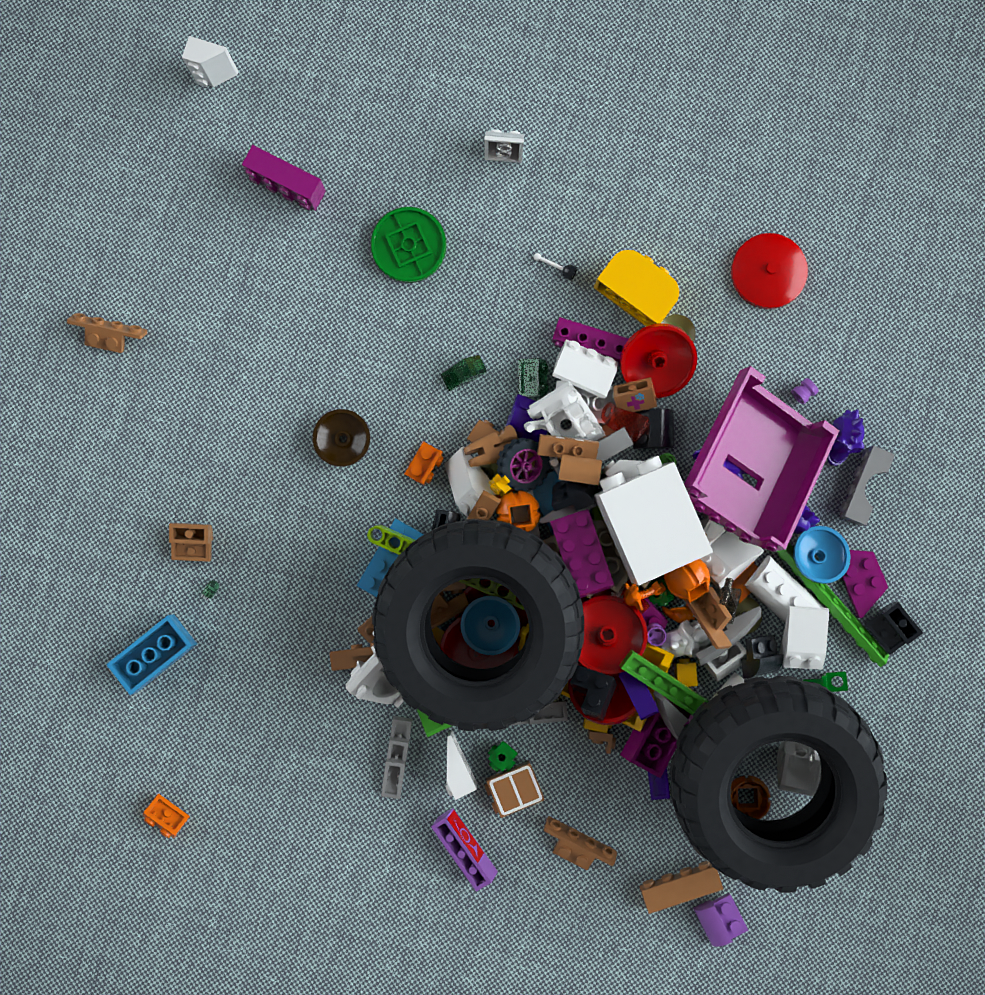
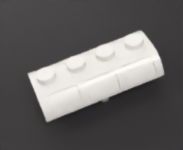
[745,555,824,623]

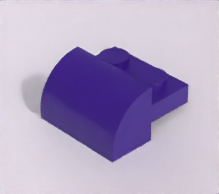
[506,394,547,443]

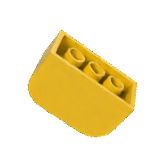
[594,250,679,326]

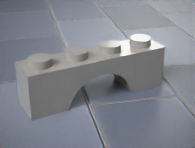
[839,446,895,526]

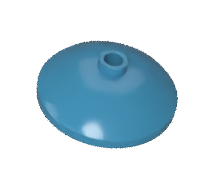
[793,526,851,584]
[461,595,520,655]

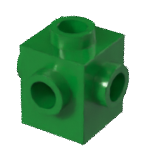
[647,577,675,606]
[488,741,518,772]

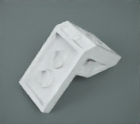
[777,741,821,796]

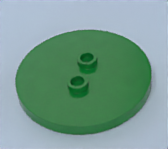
[371,207,447,283]

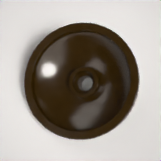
[312,409,371,467]

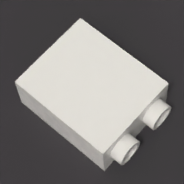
[594,456,713,586]

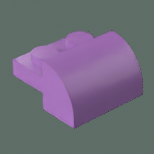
[693,893,749,947]

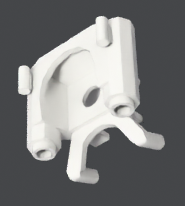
[524,381,606,466]
[346,631,404,708]

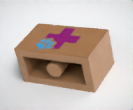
[613,377,657,415]

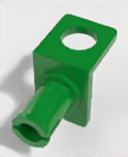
[803,671,848,692]

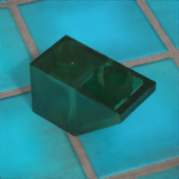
[441,355,487,391]

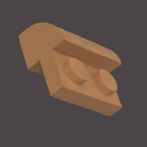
[559,454,602,485]
[169,523,213,562]

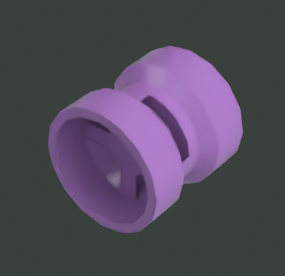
[791,378,819,405]
[647,623,666,646]

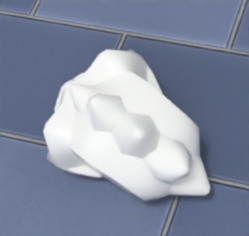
[657,620,711,658]

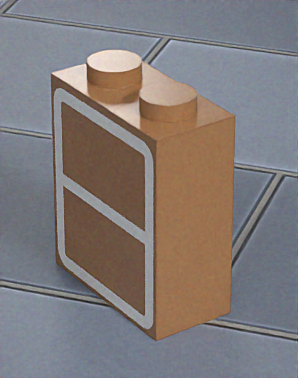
[484,760,545,818]

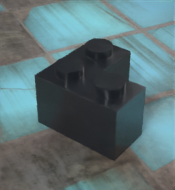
[570,665,617,721]

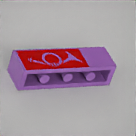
[431,808,498,892]

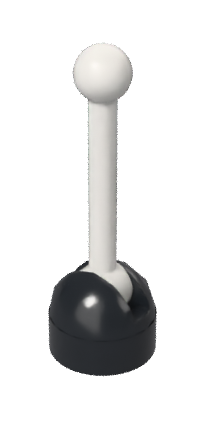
[534,253,578,281]

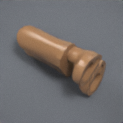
[463,425,523,467]

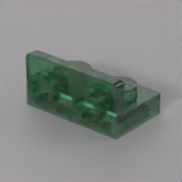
[518,358,549,398]

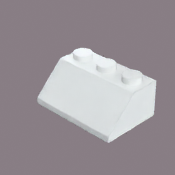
[182,36,238,87]
[552,339,618,399]
[600,460,643,481]

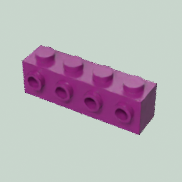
[552,317,629,366]

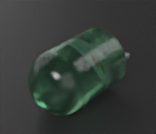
[201,580,219,601]

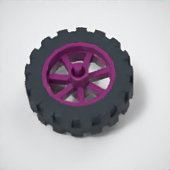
[497,438,550,492]

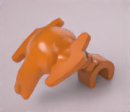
[624,581,666,610]
[662,604,695,623]

